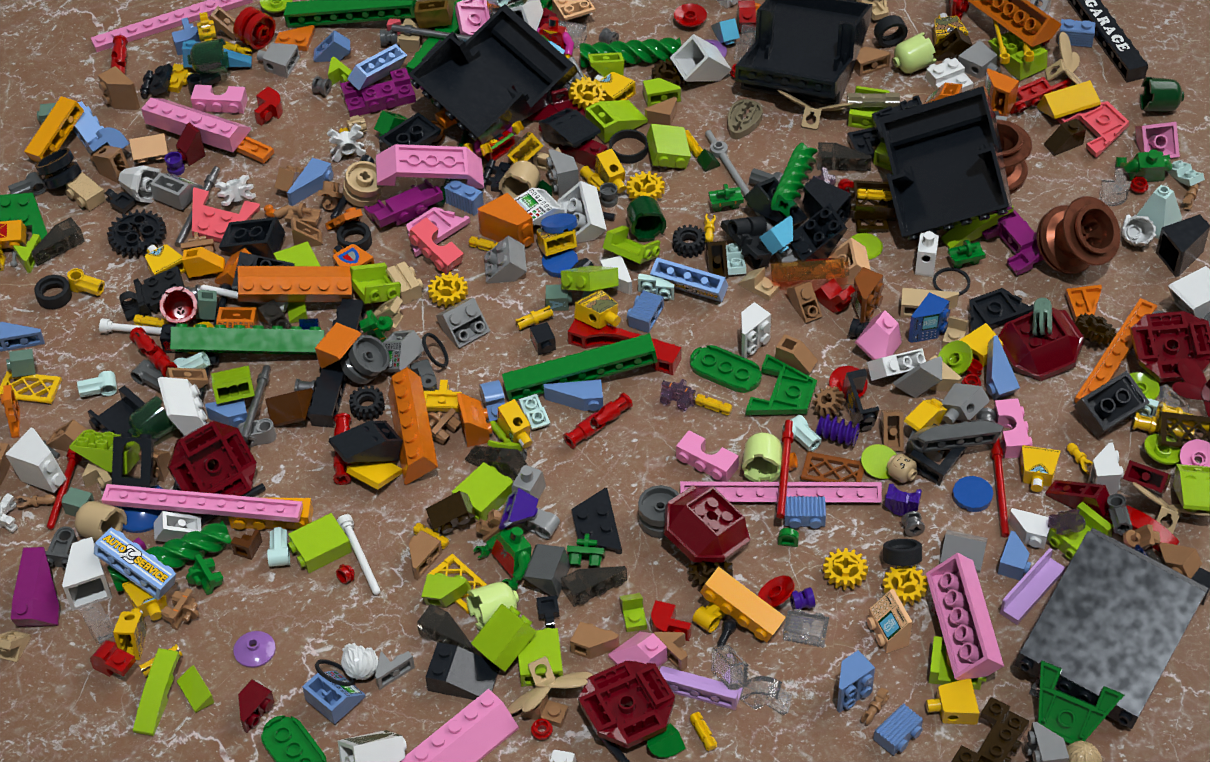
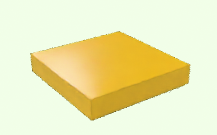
[346,461,402,490]

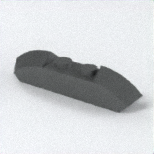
[909,420,1004,453]

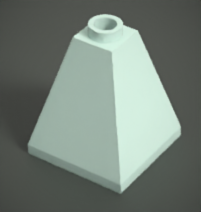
[1137,185,1182,239]

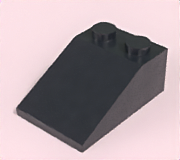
[378,112,441,153]
[743,177,808,226]
[219,217,285,258]
[1074,371,1150,438]
[425,642,500,700]

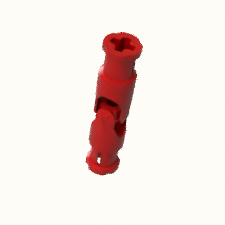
[110,35,128,74]
[129,327,177,377]
[563,393,633,449]
[333,413,351,485]

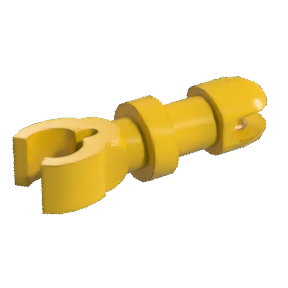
[221,41,252,56]
[704,214,716,242]
[1067,443,1093,475]

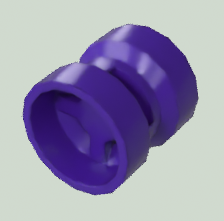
[164,152,185,176]
[790,587,816,612]

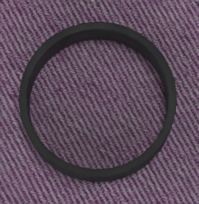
[609,129,648,164]

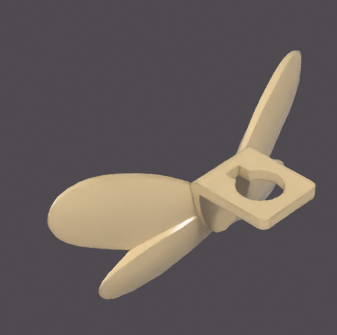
[1045,32,1083,84]
[778,90,853,129]
[1132,482,1210,534]
[507,656,592,714]

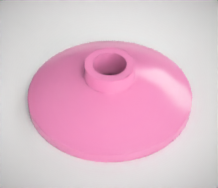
[1179,439,1210,467]

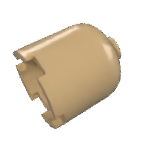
[499,160,541,199]
[74,501,127,542]

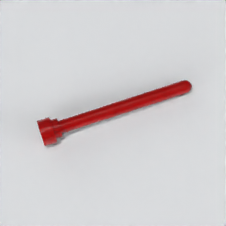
[47,449,83,530]

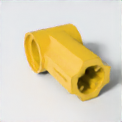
[67,268,105,296]
[692,602,726,633]

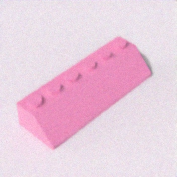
[141,98,251,152]
[926,552,1004,680]
[400,689,519,762]

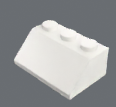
[557,181,607,243]
[158,377,207,436]

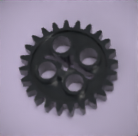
[107,209,167,257]

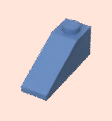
[287,158,334,206]
[0,322,45,352]
[986,335,1020,400]
[543,380,603,411]

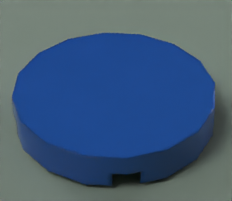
[541,213,578,234]
[542,249,578,278]
[952,476,994,512]

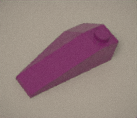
[11,547,60,627]

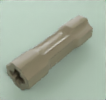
[847,93,900,108]

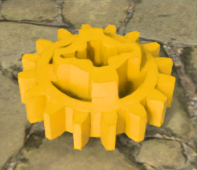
[197,12,217,45]
[568,77,606,111]
[626,171,665,201]
[428,272,468,308]
[823,548,868,590]
[882,565,928,606]

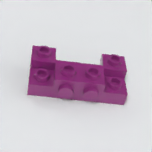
[340,68,416,117]
[364,179,443,228]
[982,210,1044,275]

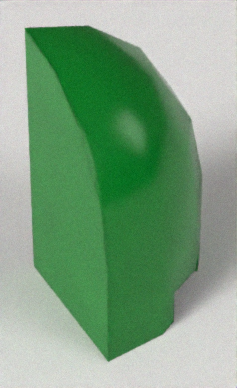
[647,723,686,758]

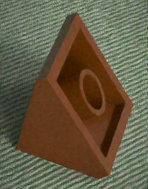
[265,388,313,427]

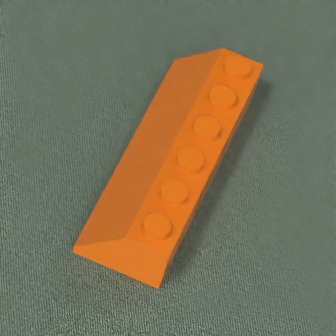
[968,0,1062,47]
[237,266,352,302]
[388,367,438,485]

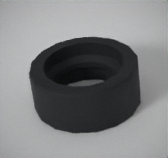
[874,15,908,48]
[336,221,372,251]
[34,275,72,309]
[883,539,922,566]

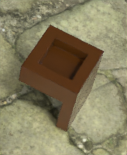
[231,529,262,560]

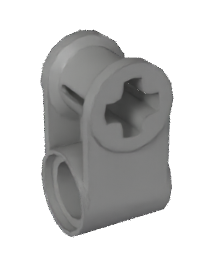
[238,418,277,448]
[522,508,560,539]

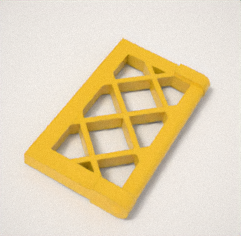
[0,371,62,404]
[428,554,487,614]

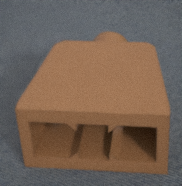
[90,145,129,184]

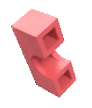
[409,217,464,274]

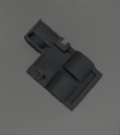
[720,216,772,268]
[119,266,185,321]

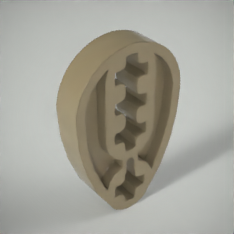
[728,99,763,139]

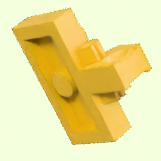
[167,63,194,93]
[424,380,462,412]

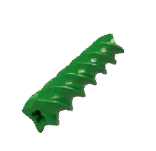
[579,37,681,68]
[771,143,818,217]
[107,520,232,592]

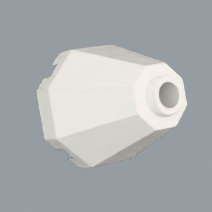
[118,166,161,203]

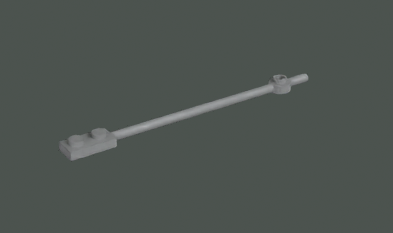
[705,130,807,279]

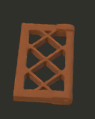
[800,452,865,482]

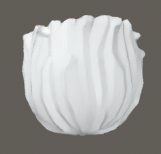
[1121,215,1156,247]
[341,643,378,680]

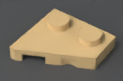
[856,0,889,21]

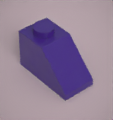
[499,488,539,530]

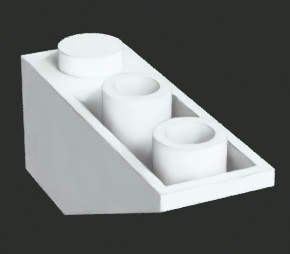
[867,348,926,381]

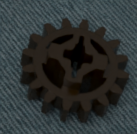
[652,58,686,87]
[1075,313,1117,345]
[688,559,733,590]

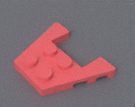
[1056,101,1129,158]
[192,187,260,243]

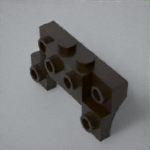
[951,697,1029,762]

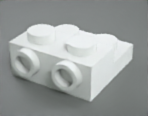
[926,58,974,92]

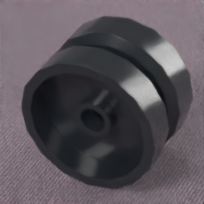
[35,148,82,189]

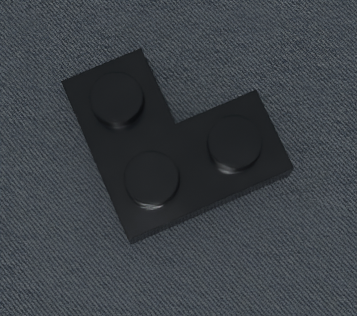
[847,127,880,161]

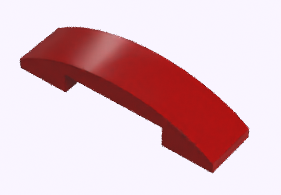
[1103,505,1180,553]

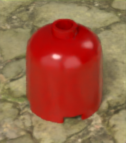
[159,286,198,325]

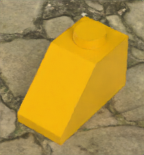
[904,399,947,431]

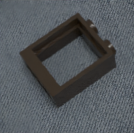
[849,180,897,221]

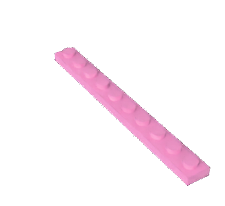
[91,0,253,52]
[680,481,882,503]
[101,484,303,523]

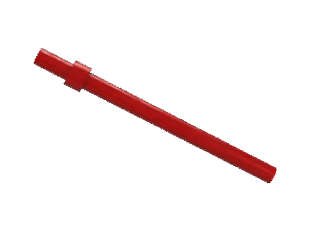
[776,420,794,519]
[991,437,1010,538]

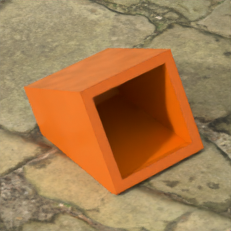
[478,193,534,247]

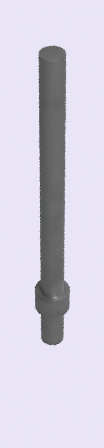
[391,24,471,42]
[175,166,220,247]
[241,365,271,442]

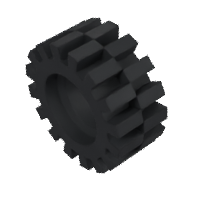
[673,224,705,258]
[349,385,385,422]

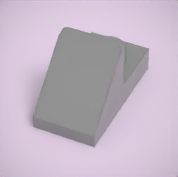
[375,651,415,690]

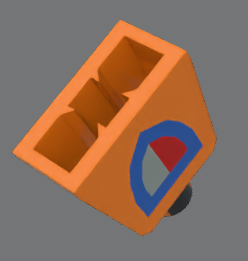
[332,244,375,267]

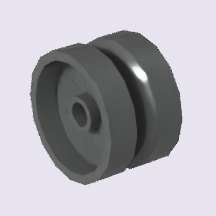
[340,335,390,384]
[638,485,679,538]

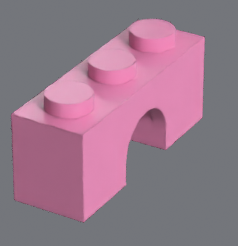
[191,85,248,114]
[993,399,1032,459]
[676,431,739,482]

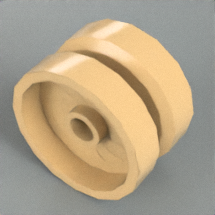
[343,161,383,207]

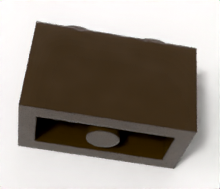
[426,491,476,534]

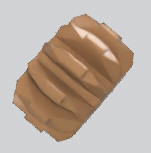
[812,385,847,419]

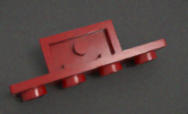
[1010,77,1072,115]

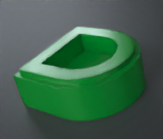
[778,528,799,547]

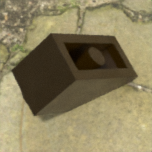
[933,27,972,61]
[1044,118,1086,156]
[706,240,728,278]

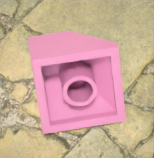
[1135,122,1180,158]
[855,310,902,360]
[608,631,667,667]

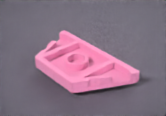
[455,0,490,36]
[406,207,470,257]

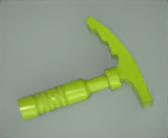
[487,421,523,451]

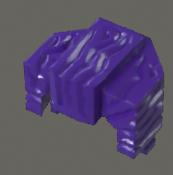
[885,483,922,516]

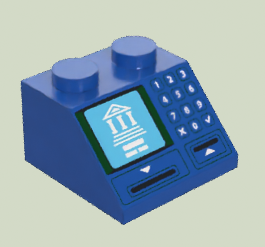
[908,292,950,343]

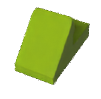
[328,57,352,86]
[13,234,44,273]
[619,593,647,632]

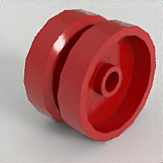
[233,7,276,50]

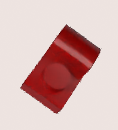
[254,86,283,126]
[814,278,856,312]
[651,600,691,641]
[90,640,136,677]

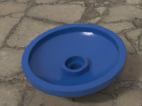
[115,485,167,533]

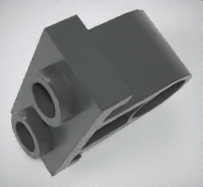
[45,526,78,569]

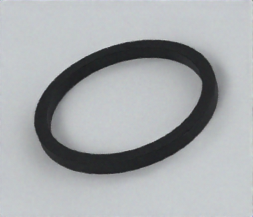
[933,267,971,296]
[422,333,449,368]
[315,659,355,686]

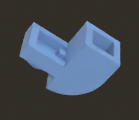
[171,17,201,55]
[86,127,129,155]
[479,380,505,421]

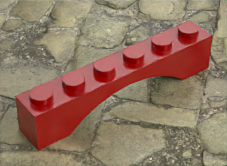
[568,319,681,375]

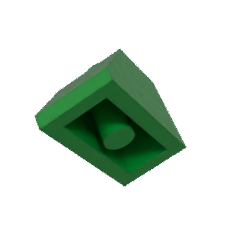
[374,110,408,136]

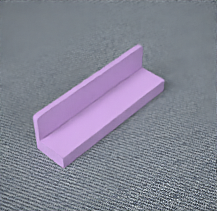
[1000,548,1066,625]
[660,666,742,710]

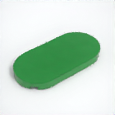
[690,345,762,393]
[261,715,327,762]

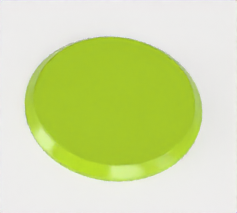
[849,233,883,260]
[861,444,897,479]

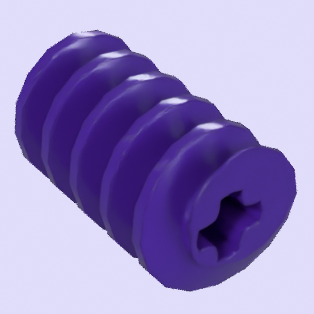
[816,414,860,447]

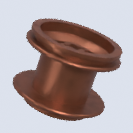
[996,119,1032,195]
[1037,196,1121,274]

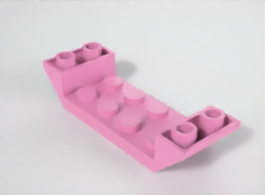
[376,144,484,189]

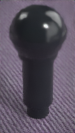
[717,619,737,649]

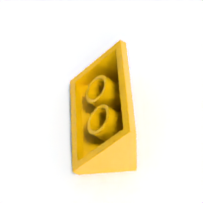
[1037,80,1101,119]

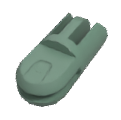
[1033,297,1052,335]

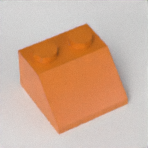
[456,393,493,447]

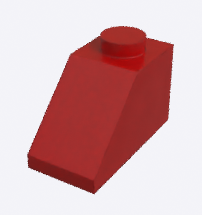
[738,0,756,32]

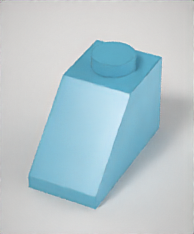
[711,18,740,45]
[759,215,793,255]

